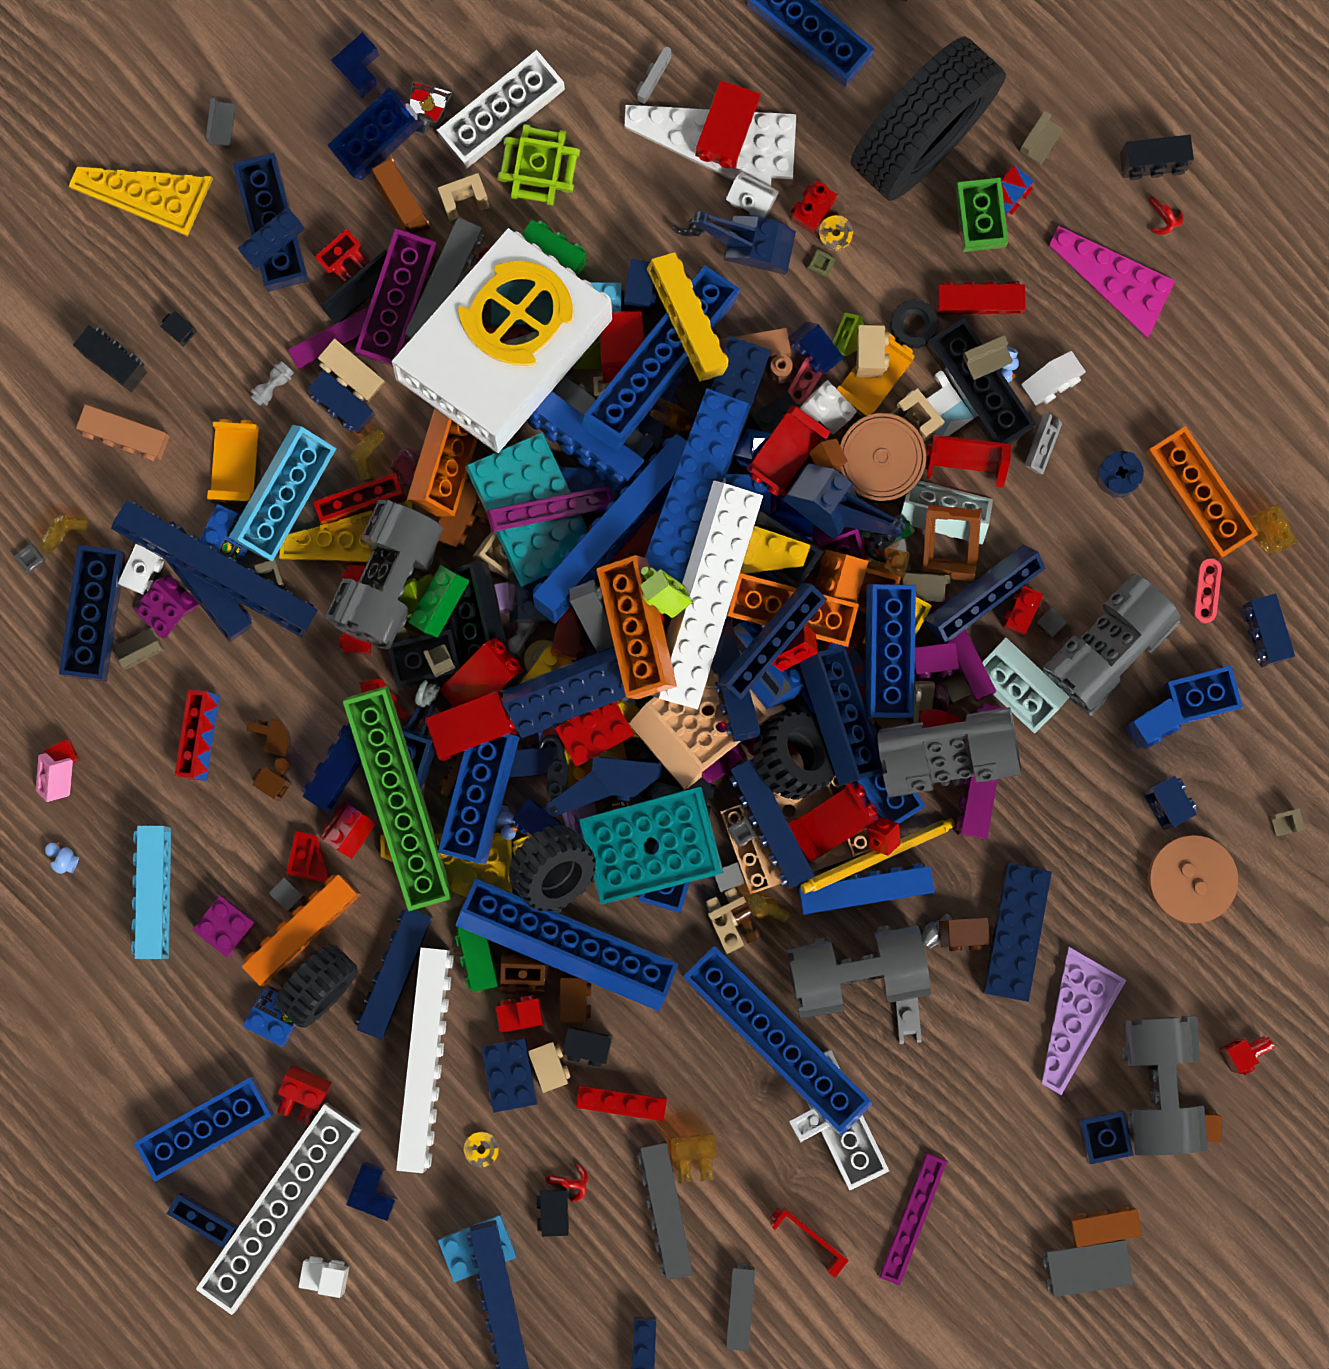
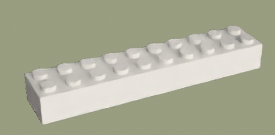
[652,481,763,709]
[396,948,454,1173]
[196,1103,363,1315]

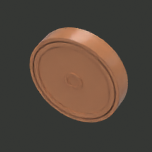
[840,413,926,501]
[1148,835,1238,924]

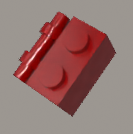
[320,801,376,859]

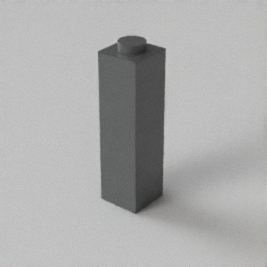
[726,1263,755,1351]

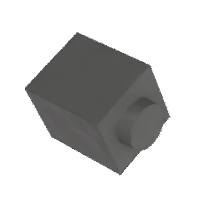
[269,877,305,912]

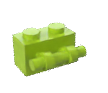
[640,566,693,618]

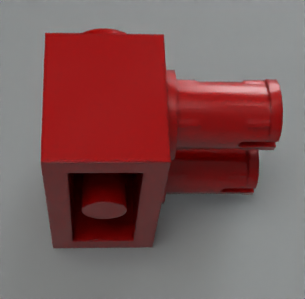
[791,180,838,235]
[314,228,370,284]
[1219,1036,1275,1075]
[277,1065,332,1125]

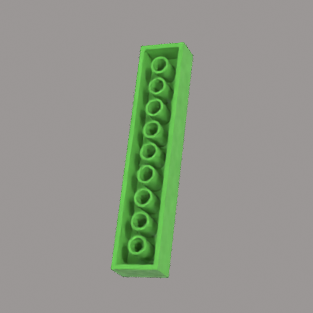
[343,686,453,911]

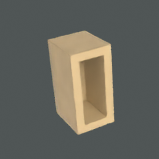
[528,1042,571,1093]

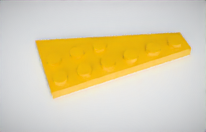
[69,167,213,237]
[279,500,413,563]

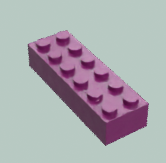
[355,228,437,367]
[955,704,1006,840]

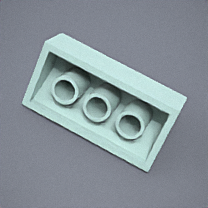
[900,480,993,544]
[982,638,1069,734]

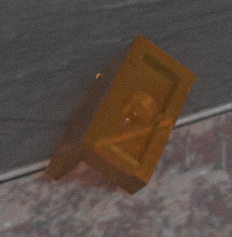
[863,548,910,578]

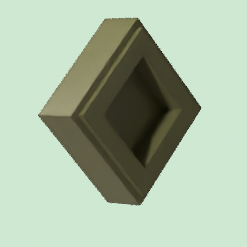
[807,249,836,279]

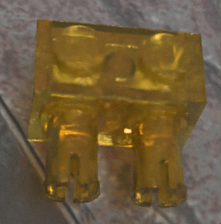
[1251,504,1297,556]
[671,1134,717,1183]

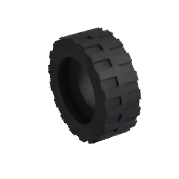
[890,299,938,349]

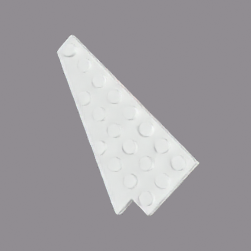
[625,105,796,187]

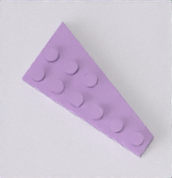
[1041,947,1126,1095]

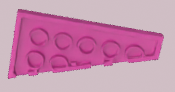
[1049,226,1175,339]

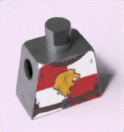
[408,81,453,136]

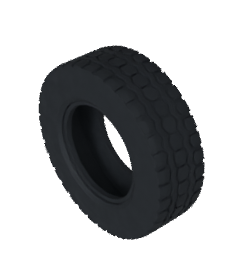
[850,36,1006,201]

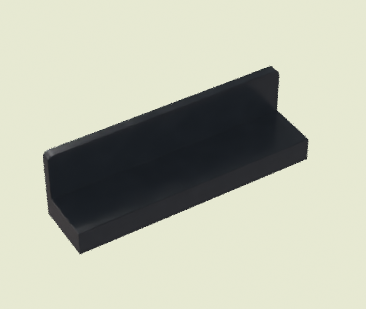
[320,250,387,324]

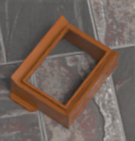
[372,155,431,234]
[923,504,982,582]

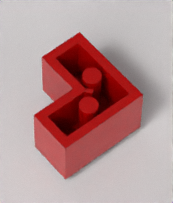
[496,995,545,1033]

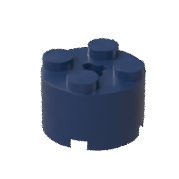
[1097,451,1144,498]

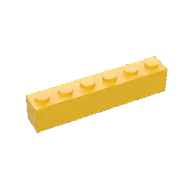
[647,252,728,382]

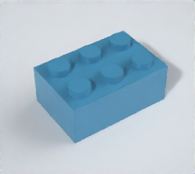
[438,1214,518,1283]

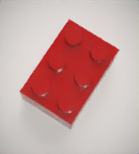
[555,701,634,767]

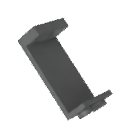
[1042,1239,1133,1297]

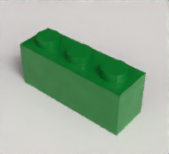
[409,565,470,638]
[455,927,499,992]

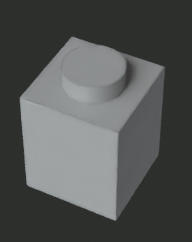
[715,862,745,892]

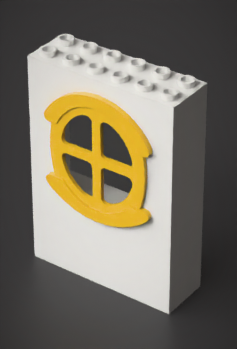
[392,228,612,453]

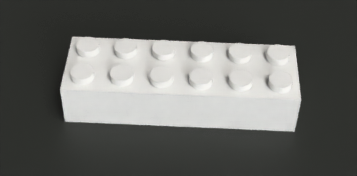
[437,50,565,169]
[807,1049,889,1190]

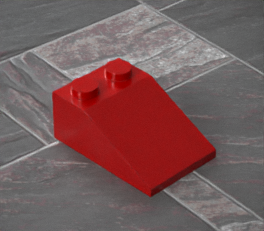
[600,310,644,383]

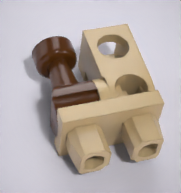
[706,887,763,955]

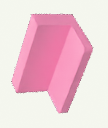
[36,753,73,802]

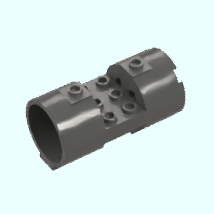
[325,500,443,649]
[1043,573,1181,716]
[878,707,1022,797]
[787,925,931,1019]
[1122,1016,1208,1156]

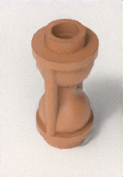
[770,355,793,384]

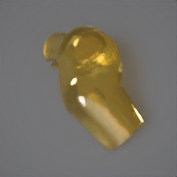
[350,429,385,481]
[39,514,88,554]
[748,894,791,925]

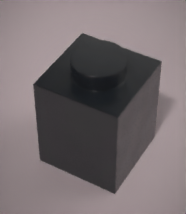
[160,310,197,347]

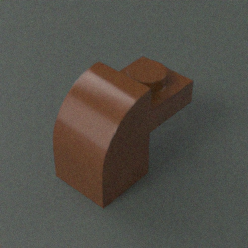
[246,718,291,758]

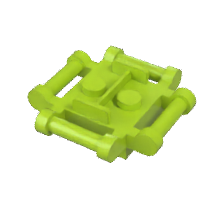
[497,124,580,206]

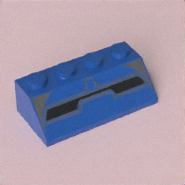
[733,621,806,709]

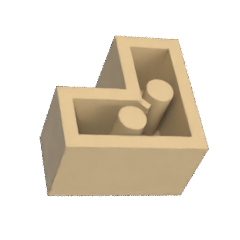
[856,325,889,378]

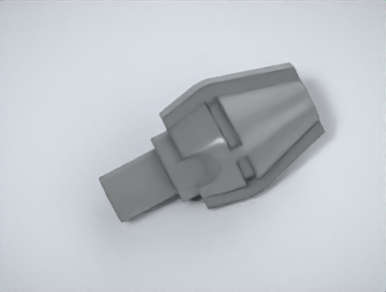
[921,913,952,949]

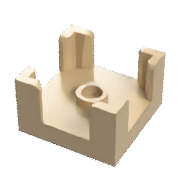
[438,173,490,222]
[891,388,945,442]

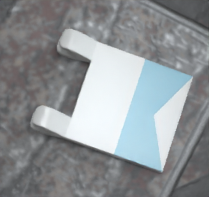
[906,371,974,436]

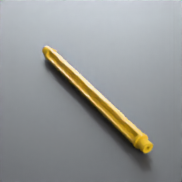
[800,818,955,894]

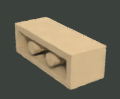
[318,338,385,402]

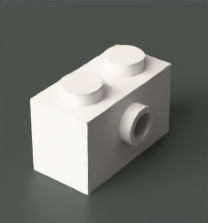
[726,172,779,218]
[118,544,164,596]

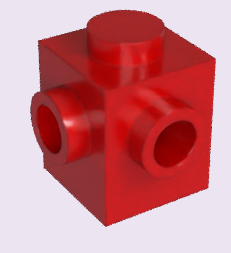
[868,817,901,856]

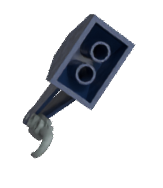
[401,680,443,789]

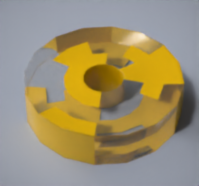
[818,215,853,251]
[464,1131,499,1167]

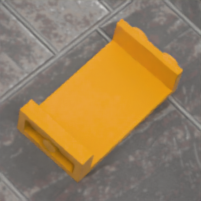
[837,333,915,418]
[207,419,259,504]

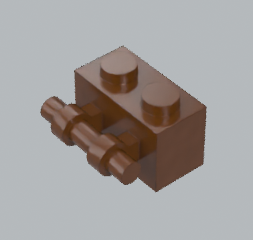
[252,757,292,802]
[500,953,545,995]

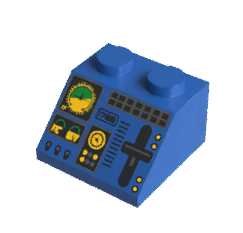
[200,504,248,565]
[243,987,296,1047]

